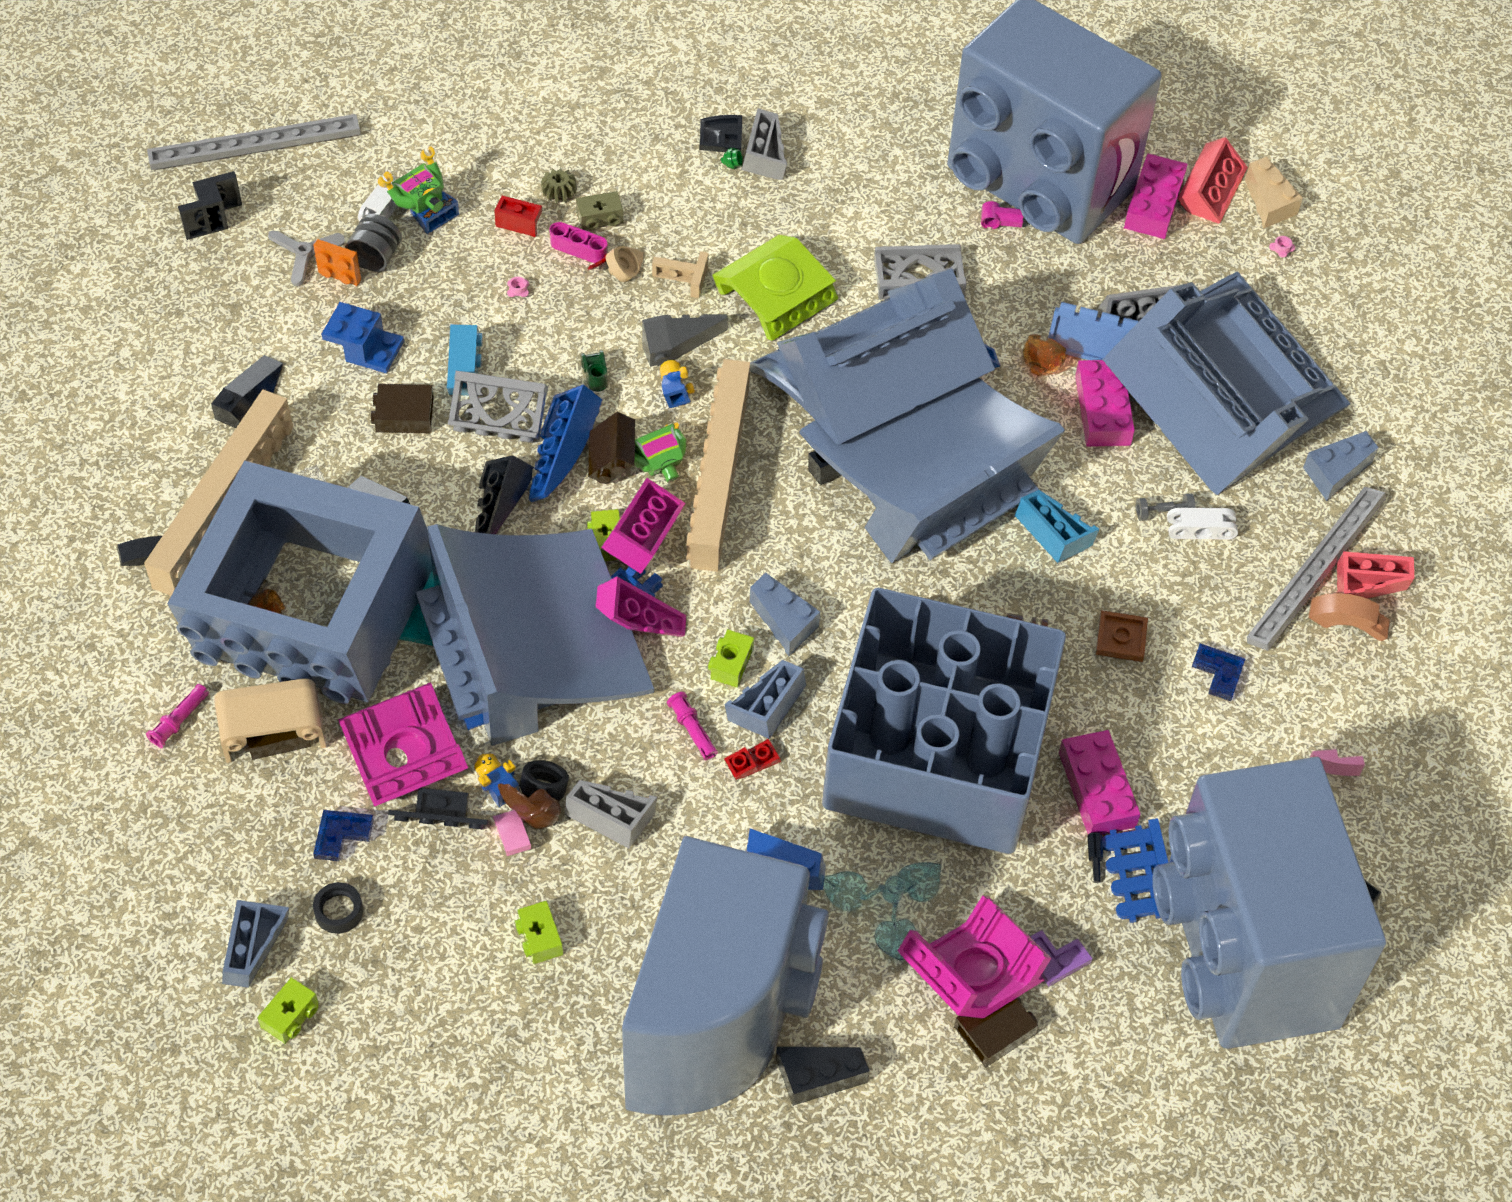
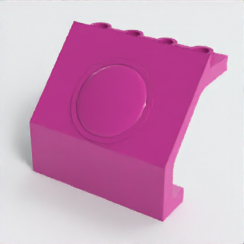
[338,682,468,807]
[897,895,1052,1018]

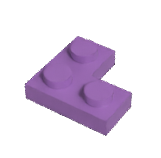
[1030,930,1092,987]

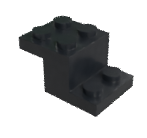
[178,171,242,240]

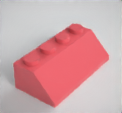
[1177,137,1248,224]

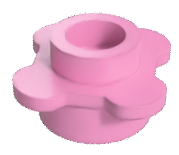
[1269,236,1295,258]
[507,277,529,297]

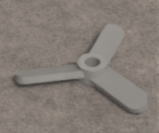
[268,231,345,286]

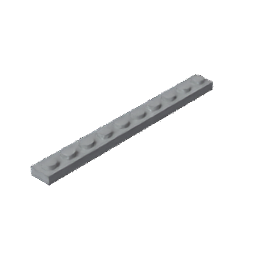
[147,114,360,170]
[1247,486,1386,651]

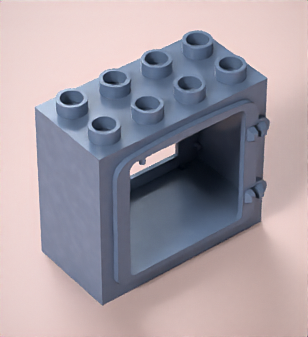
[167,461,432,704]

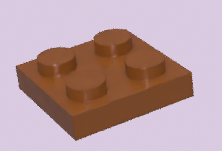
[1095,610,1148,662]

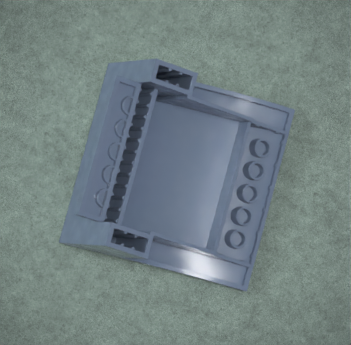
[750,268,995,445]
[1102,271,1351,495]
[799,377,1065,563]
[416,524,654,746]

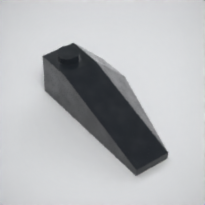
[475,455,534,534]

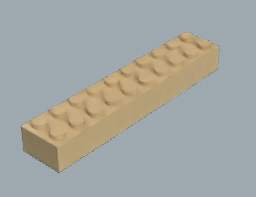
[686,359,750,572]
[144,390,293,596]

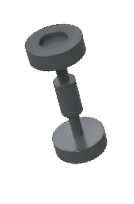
[1135,493,1196,521]

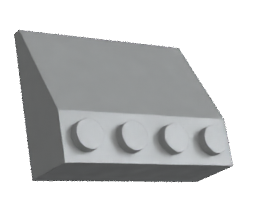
[1097,284,1184,324]

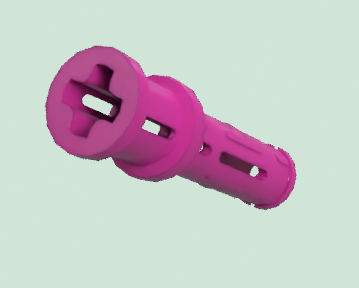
[146,684,209,748]
[667,691,718,761]

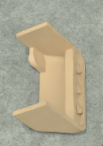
[214,679,326,763]

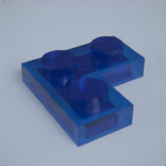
[1192,643,1246,701]
[313,809,374,861]

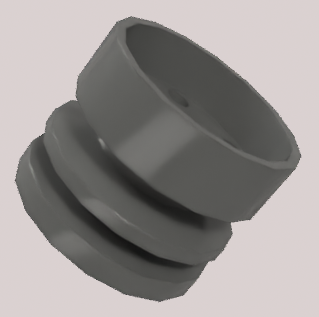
[345,214,402,272]

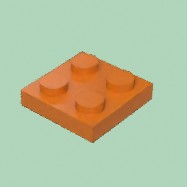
[313,239,361,286]

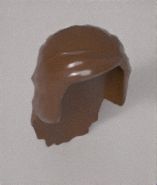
[498,783,561,829]

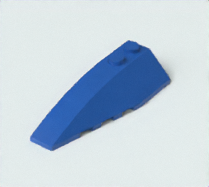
[529,384,603,502]

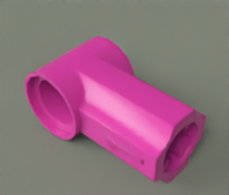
[981,201,1023,229]

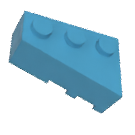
[447,324,483,395]
[1015,490,1099,563]

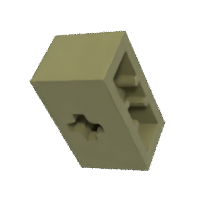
[576,191,624,230]

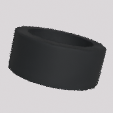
[519,760,569,801]
[313,882,364,934]

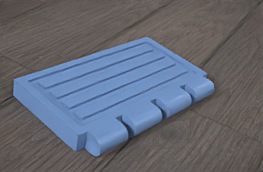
[1046,302,1139,360]

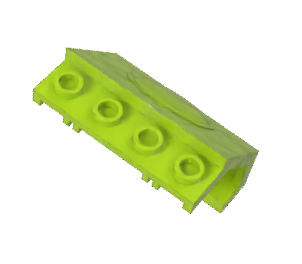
[712,235,839,341]

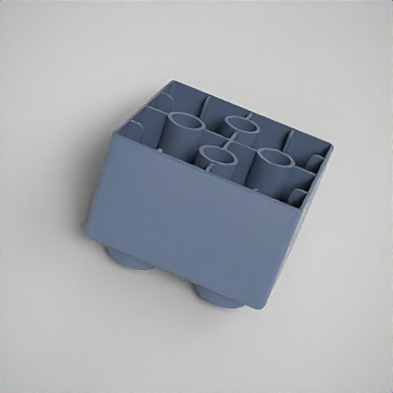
[622,836,829,1115]

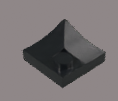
[699,115,742,152]

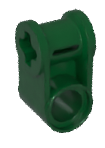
[580,350,608,392]

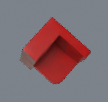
[494,195,542,237]

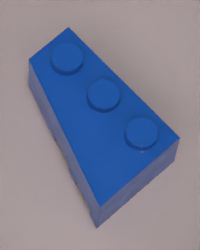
[746,828,826,890]

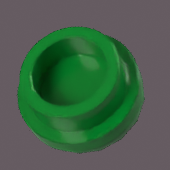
[720,148,743,169]

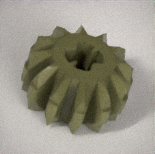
[541,168,577,203]

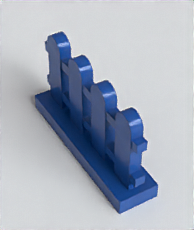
[1102,818,1169,923]

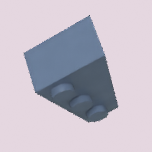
[750,572,820,656]

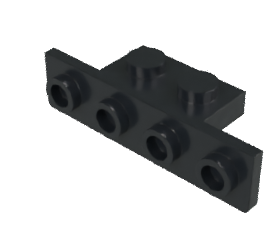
[388,788,491,830]

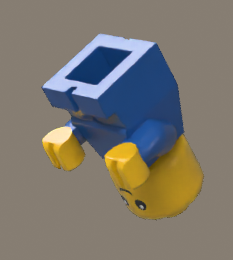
[660,360,695,408]
[474,753,520,807]

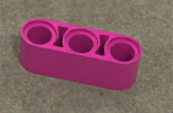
[549,222,608,263]

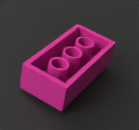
[1124,153,1188,239]
[1075,360,1135,447]
[601,478,686,574]
[1058,730,1141,835]

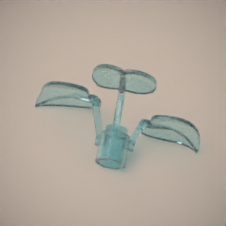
[824,862,941,961]

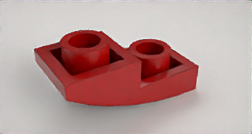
[724,738,781,780]

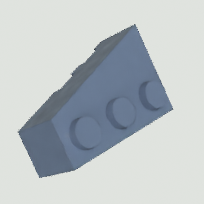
[1303,431,1379,501]
[724,660,806,739]
[222,900,289,988]

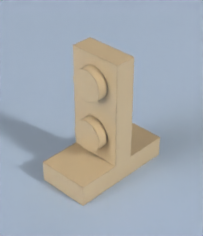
[652,251,709,298]

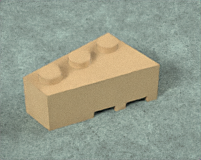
[1245,156,1303,229]

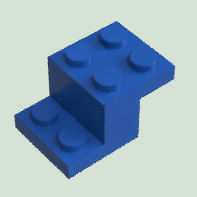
[321,302,404,374]

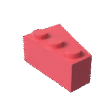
[1337,551,1415,599]

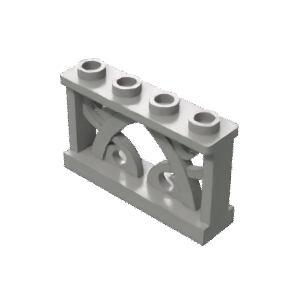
[874,244,966,300]
[448,371,548,443]

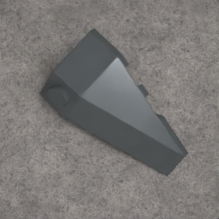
[642,314,728,367]

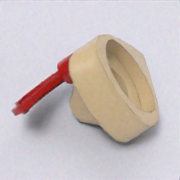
[587,246,644,282]

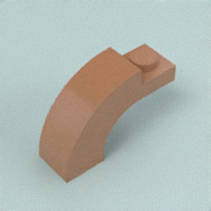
[1308,593,1390,641]

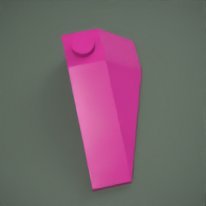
[596,577,686,637]

